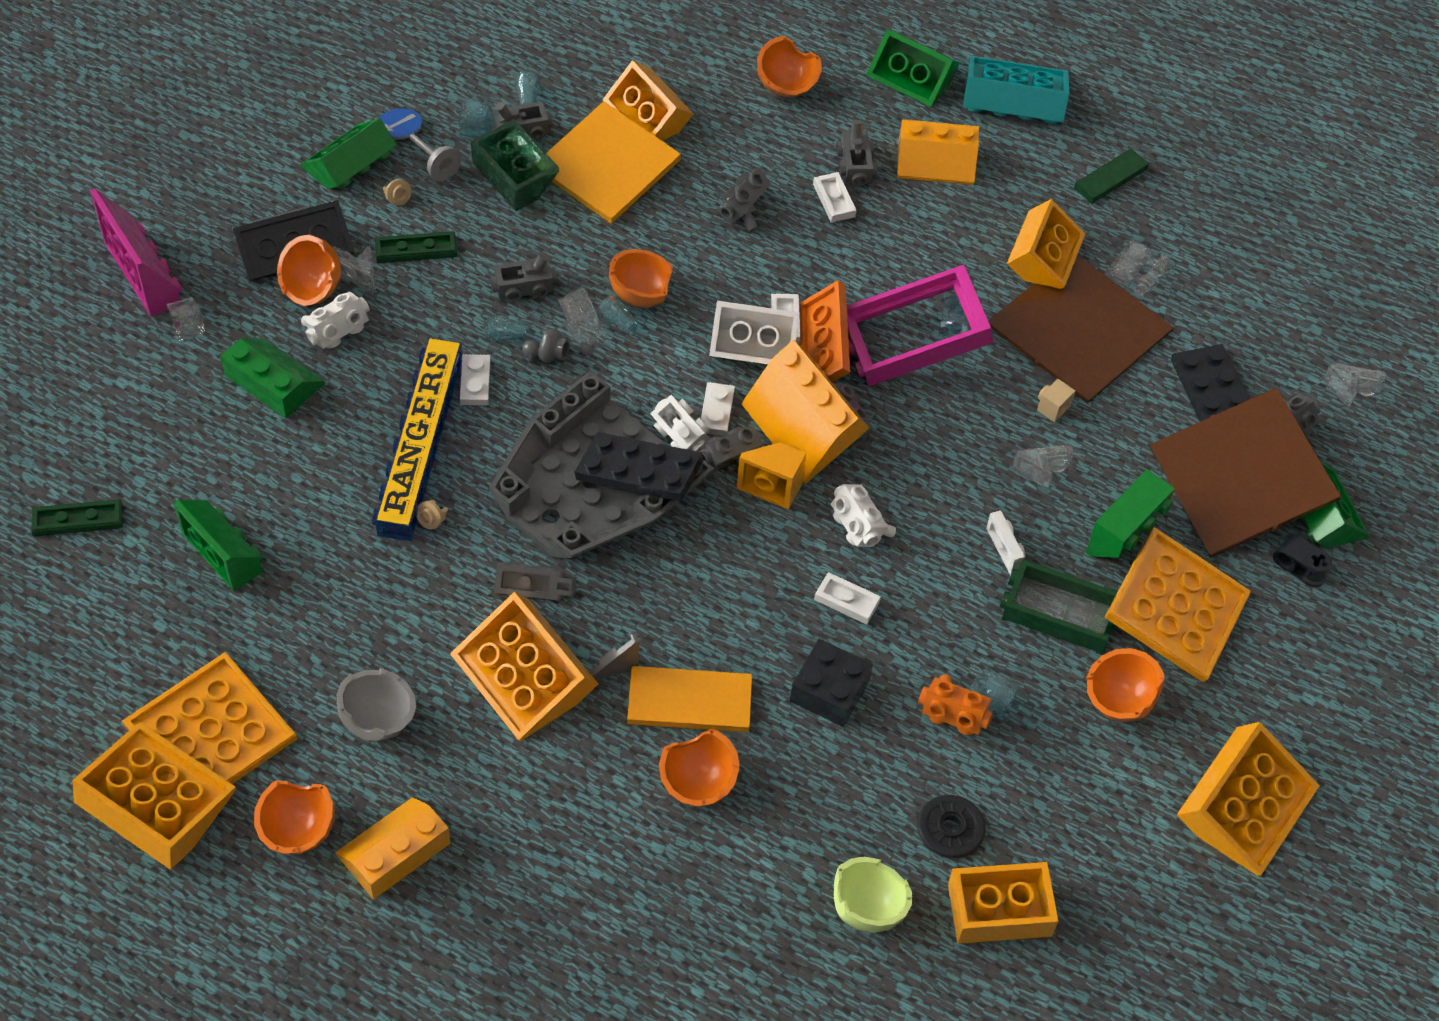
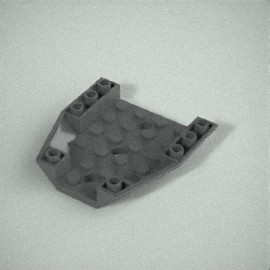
[489,370,714,558]

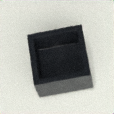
[790,639,873,727]

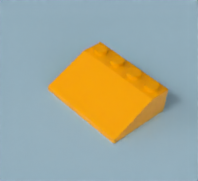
[741,340,869,484]
[450,592,598,741]
[72,722,236,870]
[1177,722,1320,876]

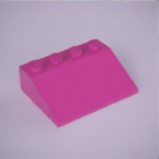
[90,189,182,316]

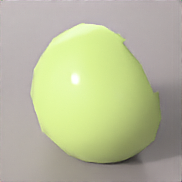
[834,857,912,933]

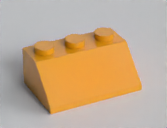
[603,60,693,141]
[897,119,979,185]
[1007,199,1086,289]
[335,797,451,900]

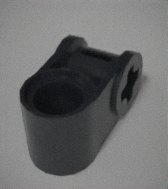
[1273,534,1332,587]

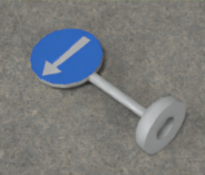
[379,108,461,181]

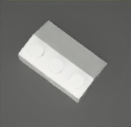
[709,301,800,364]

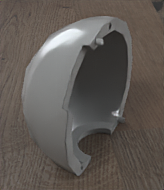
[336,668,416,742]

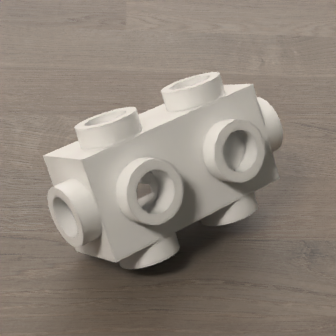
[301,291,370,349]
[650,395,710,452]
[831,484,896,547]

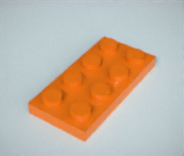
[799,280,850,383]

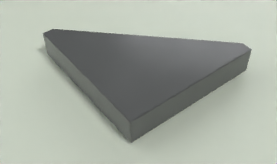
[588,633,640,681]

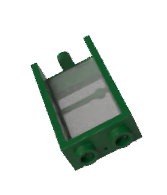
[999,559,1117,655]

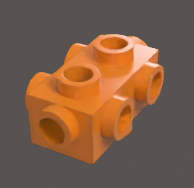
[918,674,993,735]

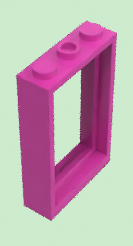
[847,265,993,386]

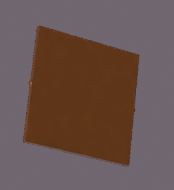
[988,255,1174,404]
[1150,388,1341,558]

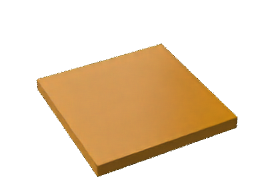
[534,101,681,224]
[1104,527,1251,682]
[122,652,298,784]

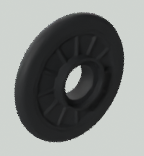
[917,795,985,858]

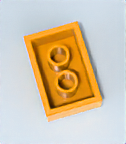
[948,862,1059,944]

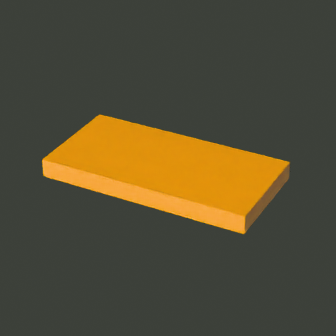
[627,666,752,732]

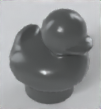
[522,328,570,363]

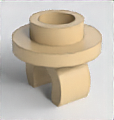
[383,179,411,206]
[416,500,448,529]

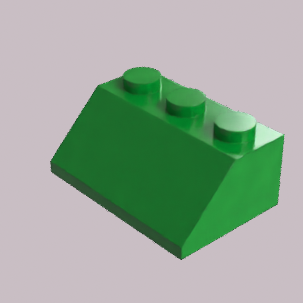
[866,29,960,107]
[300,118,397,190]
[220,338,325,418]
[1301,461,1370,548]
[1086,469,1175,558]
[173,500,263,592]

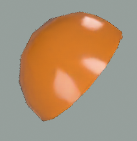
[757,36,822,98]
[277,235,342,306]
[609,249,673,308]
[1086,648,1165,723]
[659,729,740,807]
[254,780,335,855]

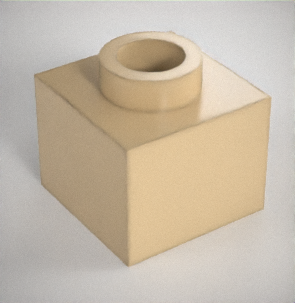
[1037,379,1075,423]

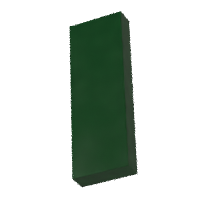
[1074,148,1149,204]
[375,231,458,263]
[31,499,123,537]

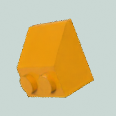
[737,442,806,510]

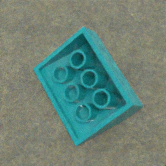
[963,55,1069,124]

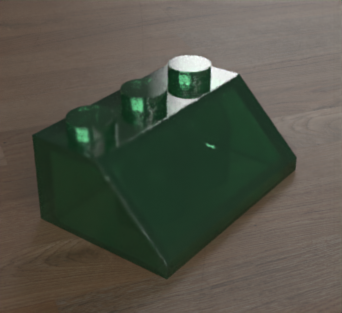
[471,119,559,212]

